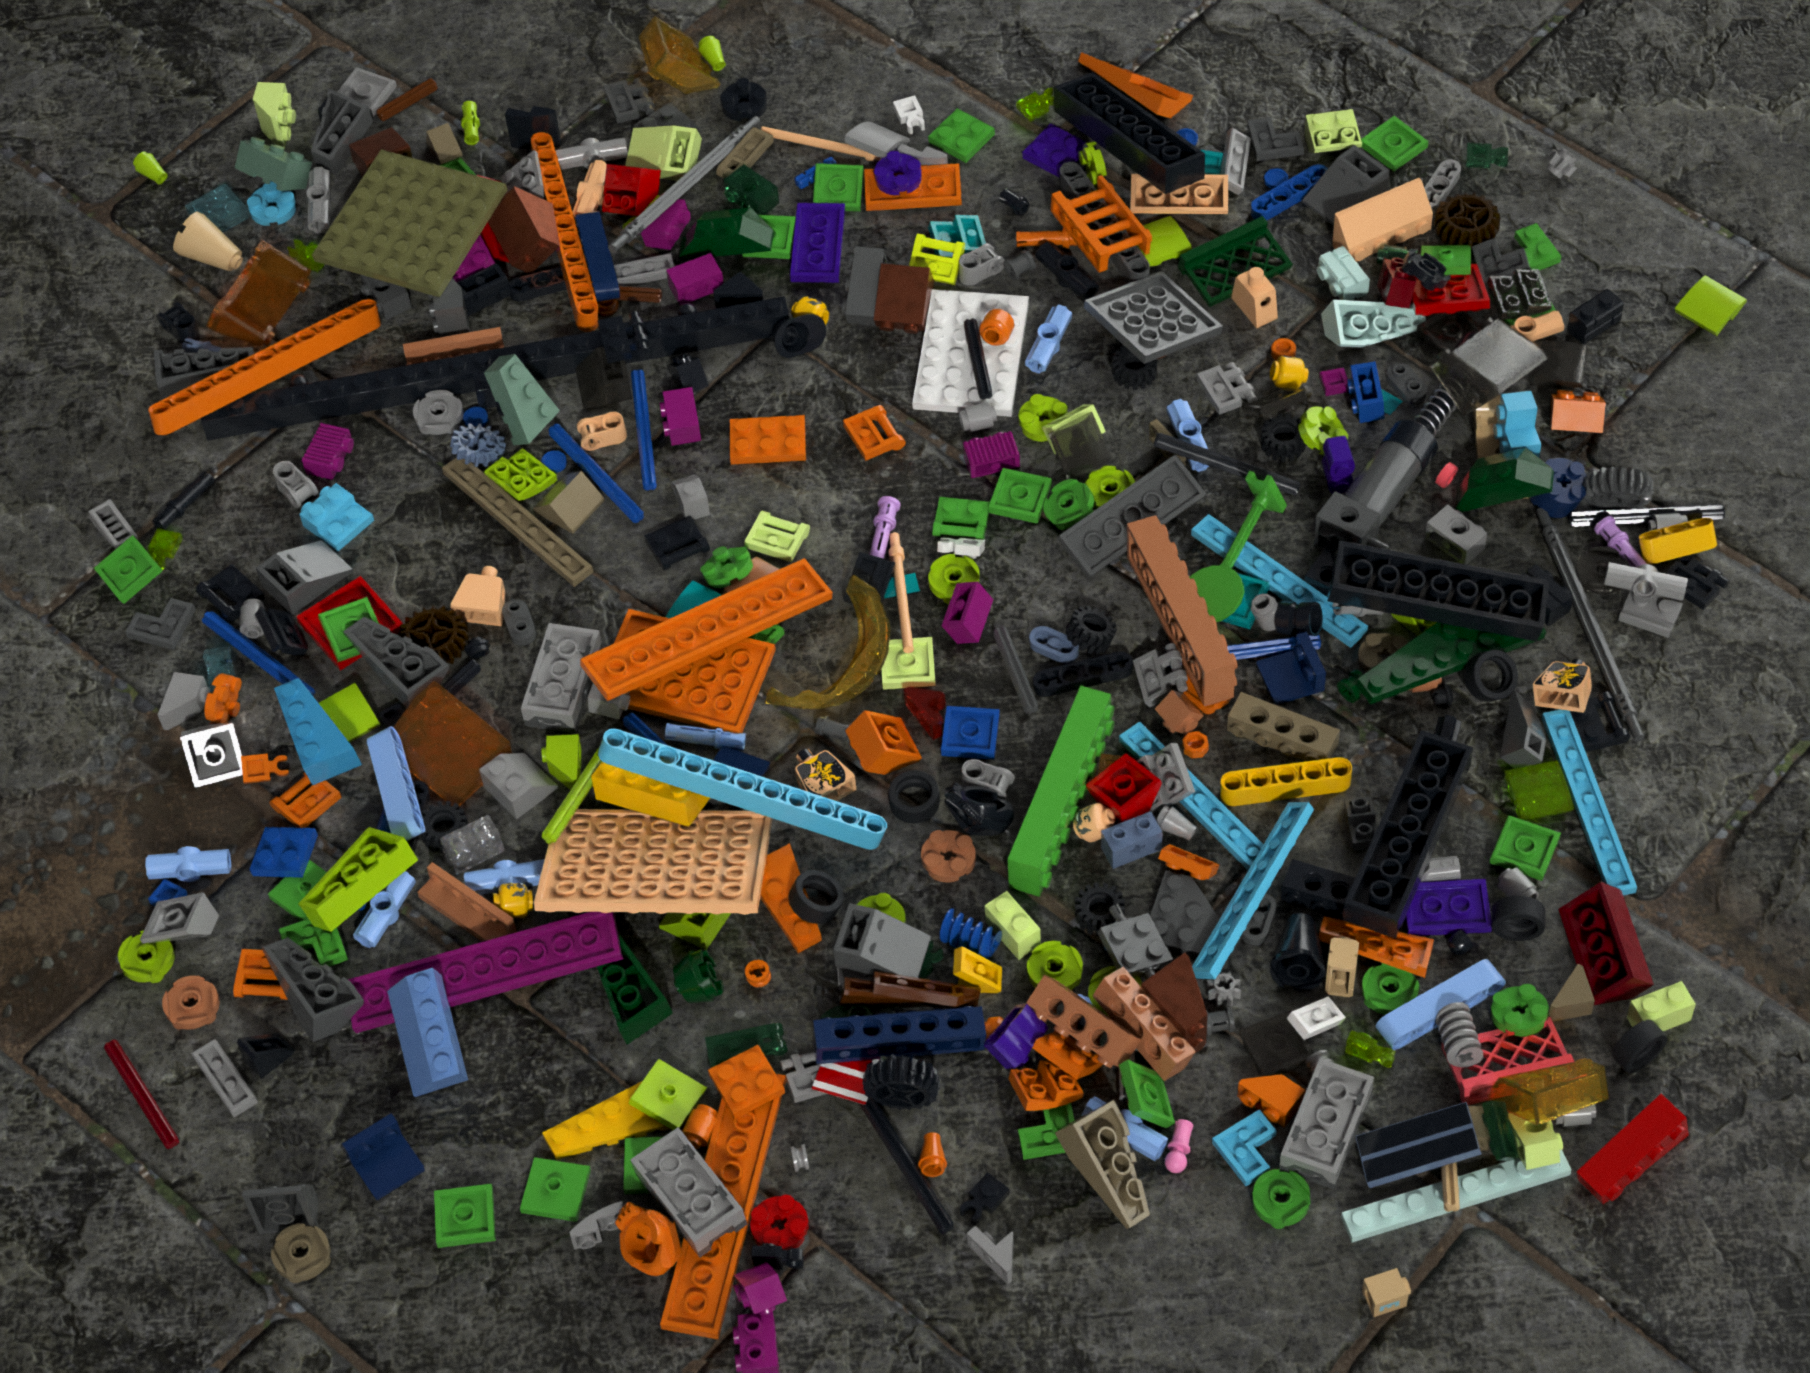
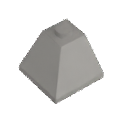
[180,722,243,787]
[140,892,219,943]

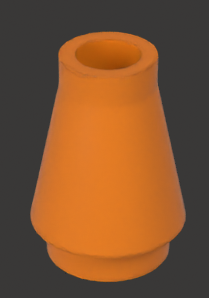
[918,1132,947,1177]

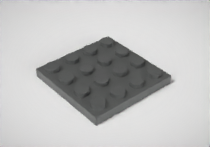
[1084,271,1223,364]

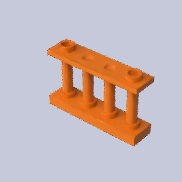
[1051,175,1152,273]

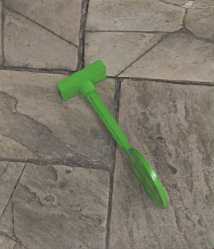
[1189,471,1287,622]

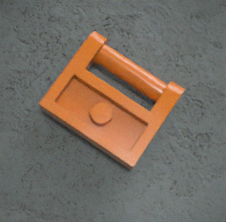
[843,405,906,461]
[269,772,341,828]
[233,949,288,1000]
[1032,1030,1103,1080]

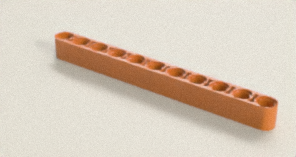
[531,132,598,332]
[148,299,381,435]

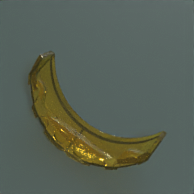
[765,575,890,709]

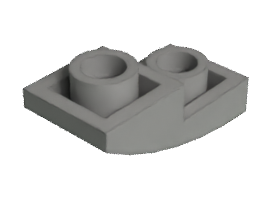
[897,144,948,166]
[569,1201,623,1250]

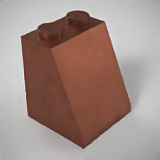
[349,127,413,177]
[488,186,560,274]
[874,263,935,334]
[1141,953,1207,1053]

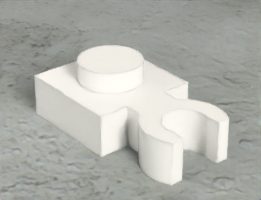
[893,95,925,134]
[937,538,985,559]

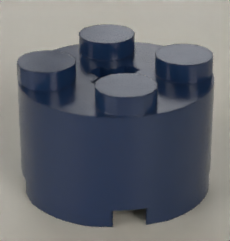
[1530,458,1586,518]

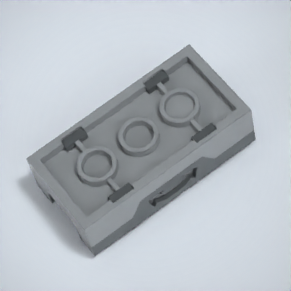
[521,623,603,734]
[1279,1058,1374,1190]
[630,1127,748,1258]

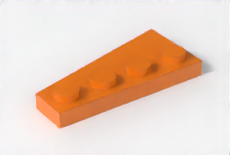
[1319,916,1434,978]

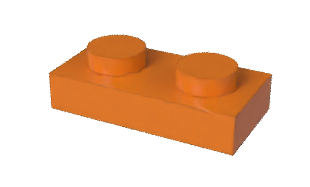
[1158,844,1220,880]

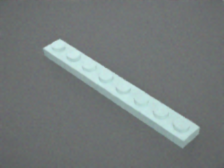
[1341,1150,1571,1243]

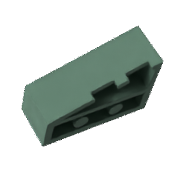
[235,137,312,191]
[484,354,560,446]

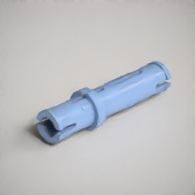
[665,723,746,750]

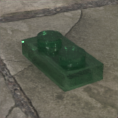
[1482,1100,1519,1161]

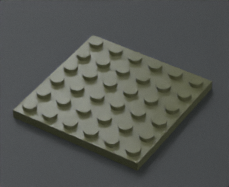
[312,149,508,297]

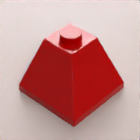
[1086,753,1162,825]

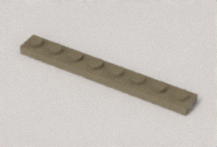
[442,457,593,587]

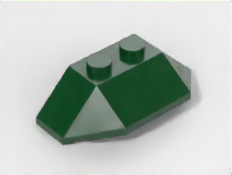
[679,207,774,260]
[1455,448,1554,512]

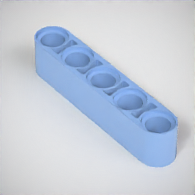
[367,726,425,841]
[1375,959,1506,1050]

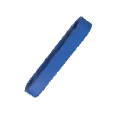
[1251,164,1328,221]

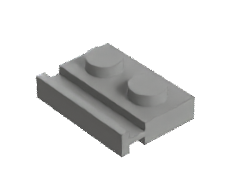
[1618,590,1683,638]

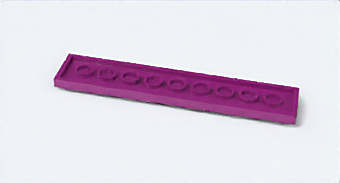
[348,912,623,1033]

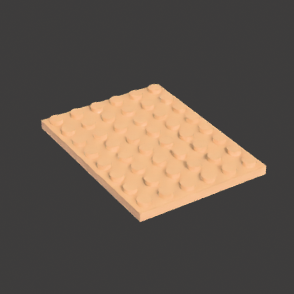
[534,809,772,915]

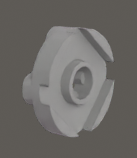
[413,390,464,435]

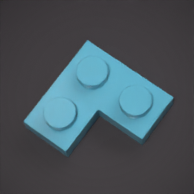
[1212,1109,1276,1187]

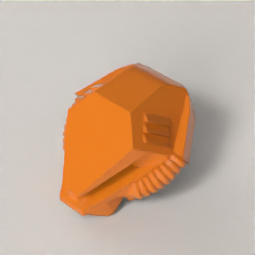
[615,1202,681,1276]

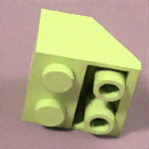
[253,82,296,150]
[1304,109,1362,153]

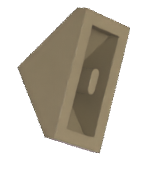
[426,123,463,164]
[1548,964,1595,1022]

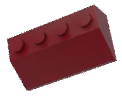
[1558,882,1654,1005]

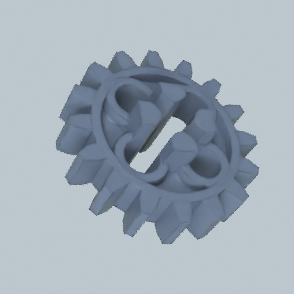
[450,423,506,467]

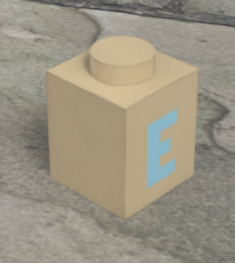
[1362,1268,1411,1317]

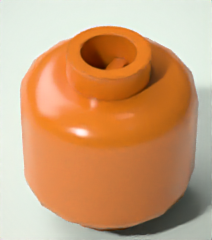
[979,309,1015,346]

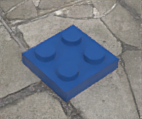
[941,706,1000,760]
[249,827,318,878]

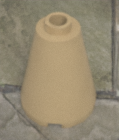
[173,212,243,271]

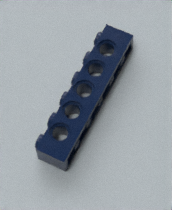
[813,1006,986,1064]

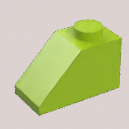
[542,734,582,790]

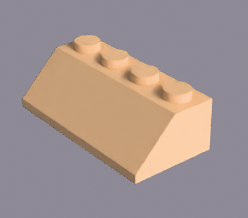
[1130,174,1228,214]
[1332,178,1433,261]

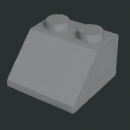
[479,753,558,819]

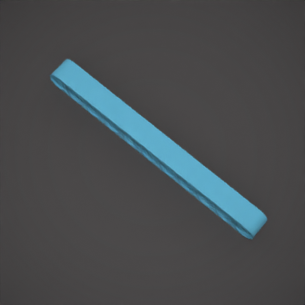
[598,729,887,850]

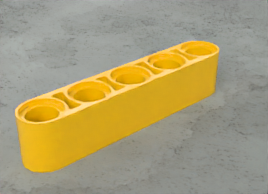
[1220,757,1352,806]

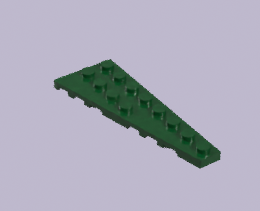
[1356,622,1547,704]

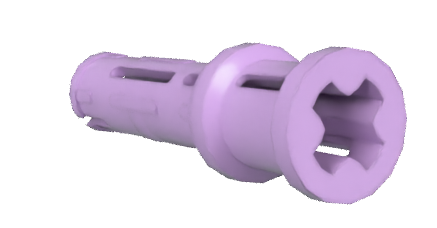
[869,496,901,559]
[1594,516,1647,568]

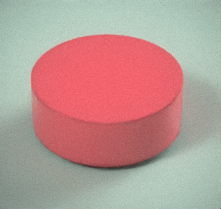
[1435,462,1458,488]

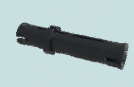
[152,471,215,532]

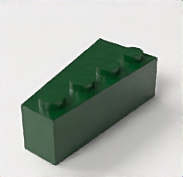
[597,934,673,1045]

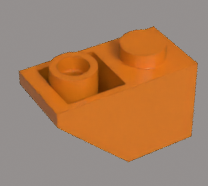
[1237,1074,1306,1127]

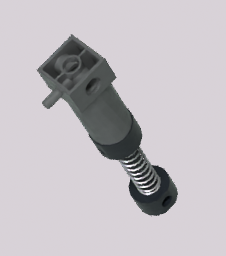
[1314,332,1503,551]

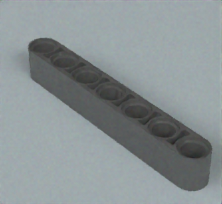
[1060,162,1150,284]

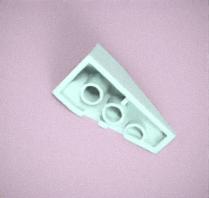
[1321,300,1427,347]

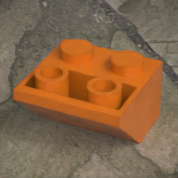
[1550,390,1606,433]

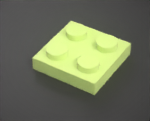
[880,637,936,690]

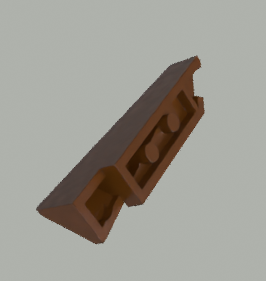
[839,971,981,1008]

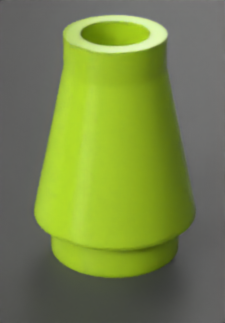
[698,36,726,71]
[133,152,168,184]

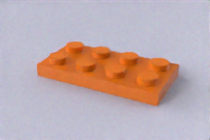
[864,163,962,211]

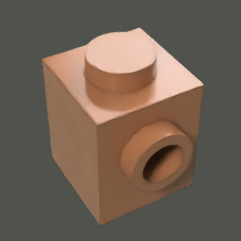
[1155,690,1203,735]

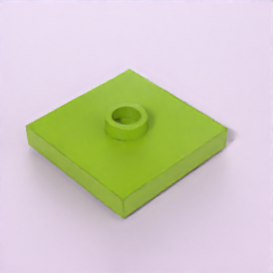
[628,1059,707,1130]

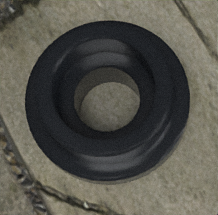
[464,637,490,659]

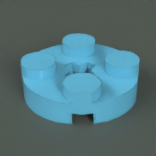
[247,182,296,226]

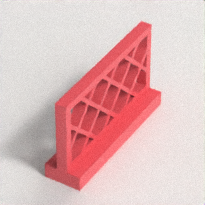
[1441,1017,1575,1105]

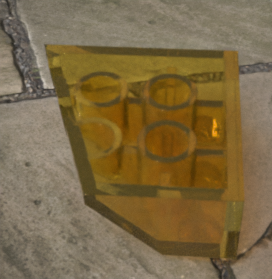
[639,16,721,94]
[1487,1058,1609,1125]

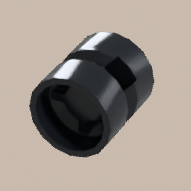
[1275,601,1323,636]

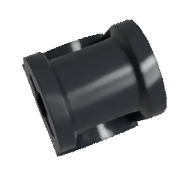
[156,301,201,344]

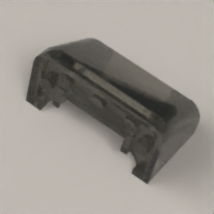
[1430,317,1548,416]

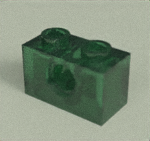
[724,164,779,215]

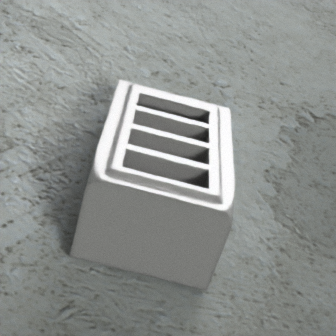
[88,499,138,549]

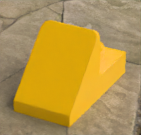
[953,946,1002,993]

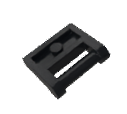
[644,516,710,571]
[196,564,265,623]
[1570,691,1630,752]

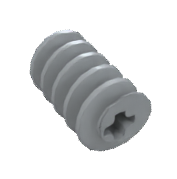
[1436,1002,1483,1068]

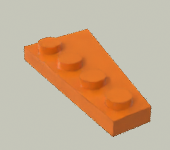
[760,843,822,953]

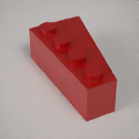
[1576,1094,1689,1205]

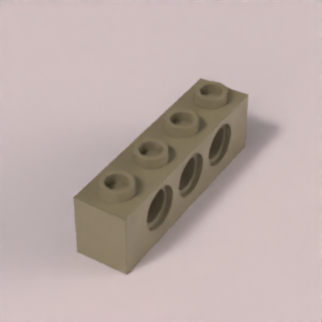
[1227,692,1340,761]

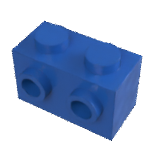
[1347,361,1385,423]

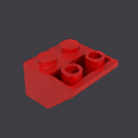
[602,164,661,216]

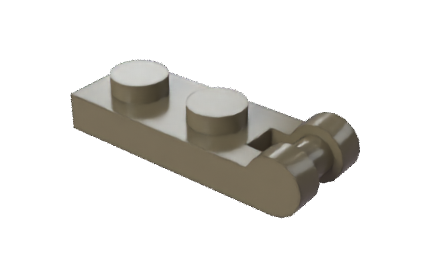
[716,127,773,185]

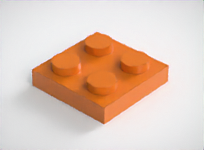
[708,1045,785,1119]

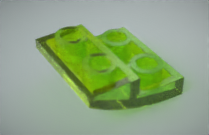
[1504,760,1574,821]

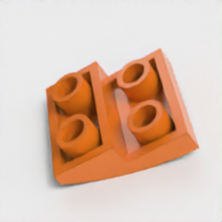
[1008,1060,1084,1111]

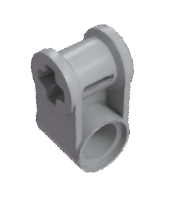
[959,243,1005,285]
[273,461,318,509]
[961,759,1015,800]

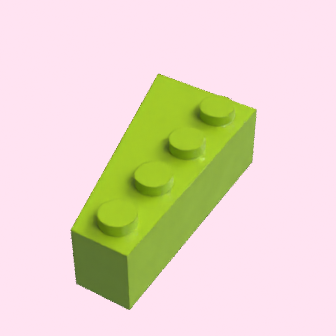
[298,827,418,932]

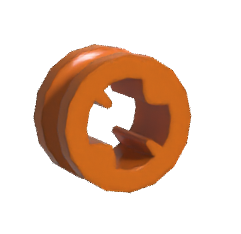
[745,959,771,987]

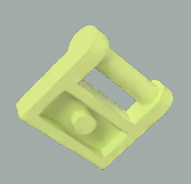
[744,511,810,562]

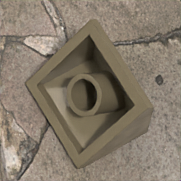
[533,471,605,534]

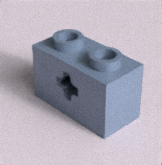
[1101,811,1163,869]

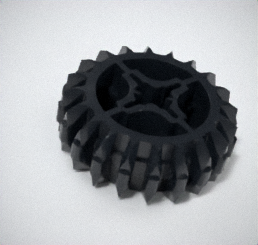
[862,1054,940,1111]

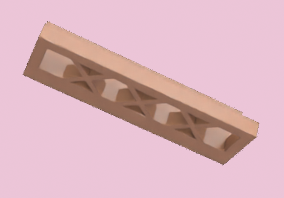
[403,327,504,365]
[417,862,517,942]

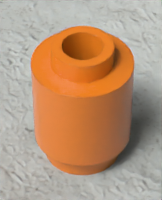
[682,1104,718,1149]

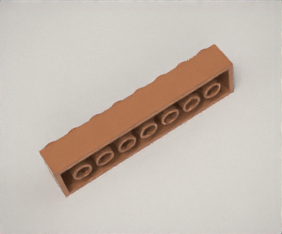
[1127,515,1238,707]

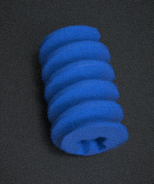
[940,908,1002,959]

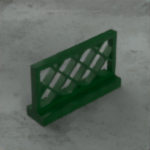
[1178,216,1293,307]

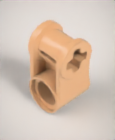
[577,412,627,451]

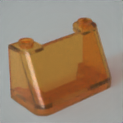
[206,240,312,347]

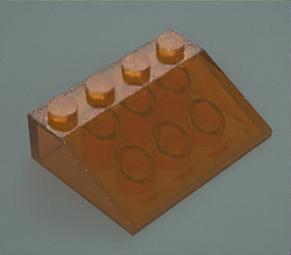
[393,680,512,806]

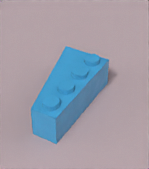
[274,678,362,785]

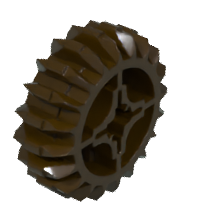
[1434,192,1501,248]
[398,604,469,665]

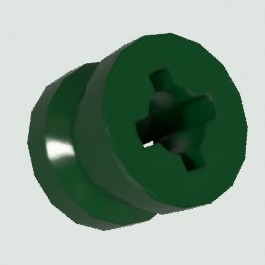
[1337,669,1364,703]

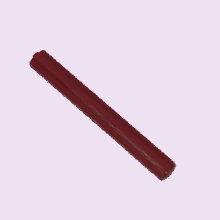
[104,1039,179,1149]

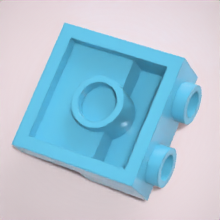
[299,483,374,552]

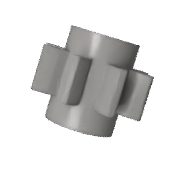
[1547,148,1577,178]
[1207,972,1241,1007]

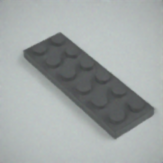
[1057,454,1207,579]

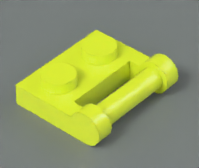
[909,234,965,285]

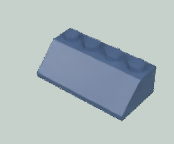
[387,968,468,1097]

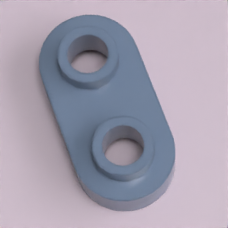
[1029,626,1079,664]

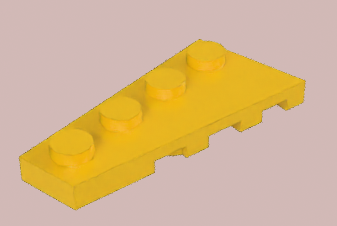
[542,1081,670,1160]

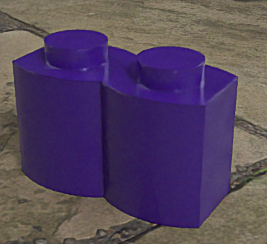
[1322,436,1355,494]
[984,1003,1049,1069]

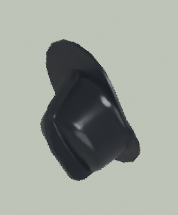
[770,314,826,358]

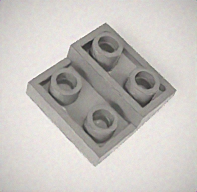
[845,121,910,158]
[1137,743,1195,814]

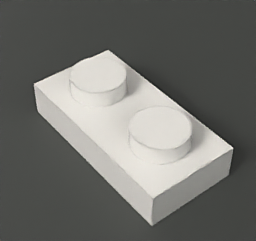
[1287,996,1346,1040]

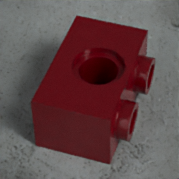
[1377,258,1416,309]

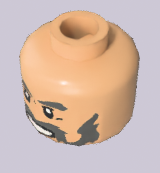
[1073,803,1115,842]

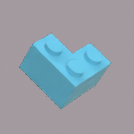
[1493,391,1541,458]

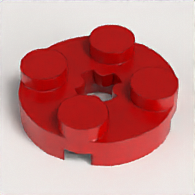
[750,1194,809,1250]

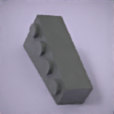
[154,347,255,400]

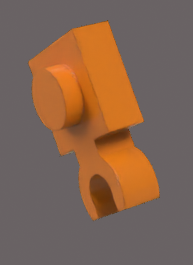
[241,753,289,784]

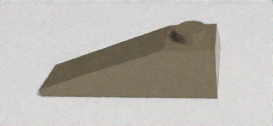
[1055,1100,1150,1229]

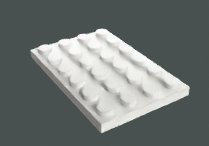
[912,289,1029,417]

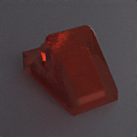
[904,687,946,741]

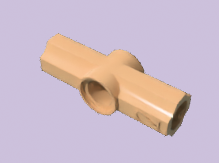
[572,160,607,223]
[1486,311,1564,352]

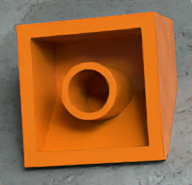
[845,710,922,775]

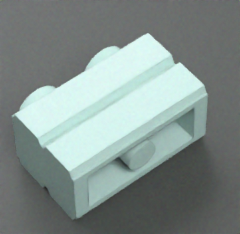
[1317,246,1370,301]

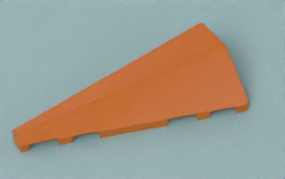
[1078,52,1194,118]

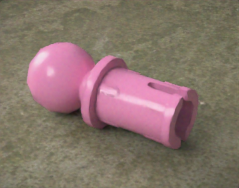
[1165,1119,1193,1173]

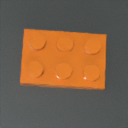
[730,415,806,465]

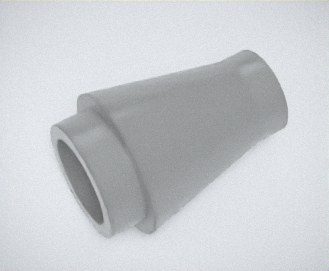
[1156,805,1197,841]

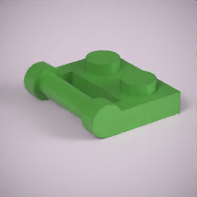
[932,497,990,540]

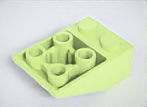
[625,125,702,181]

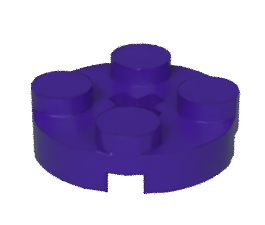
[874,151,922,195]

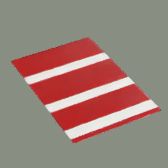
[812,1034,874,1105]

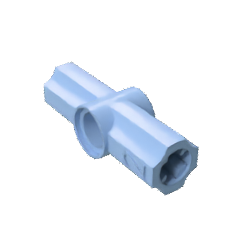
[1025,304,1072,374]
[1166,399,1209,472]
[145,846,232,882]
[464,859,545,895]
[353,871,416,948]
[1082,1096,1168,1161]

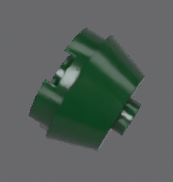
[673,949,724,1003]

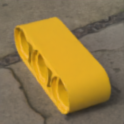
[1639,518,1717,564]

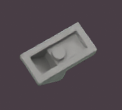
[967,1226,1014,1285]

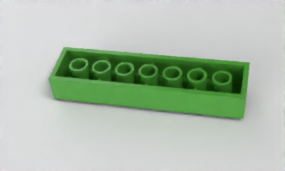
[1008,686,1114,897]

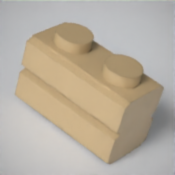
[1325,937,1359,998]

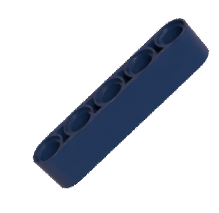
[575,211,620,302]

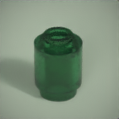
[1376,244,1409,268]

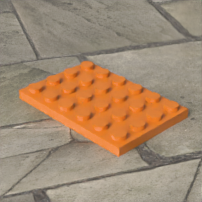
[614,609,776,733]

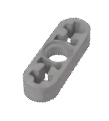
[1424,159,1461,214]

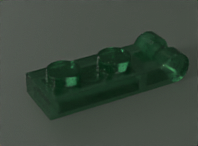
[705,1023,788,1067]

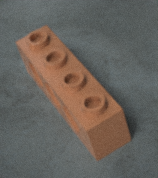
[1093,966,1196,1081]
[1026,975,1141,1068]

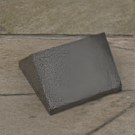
[1048,412,1112,479]

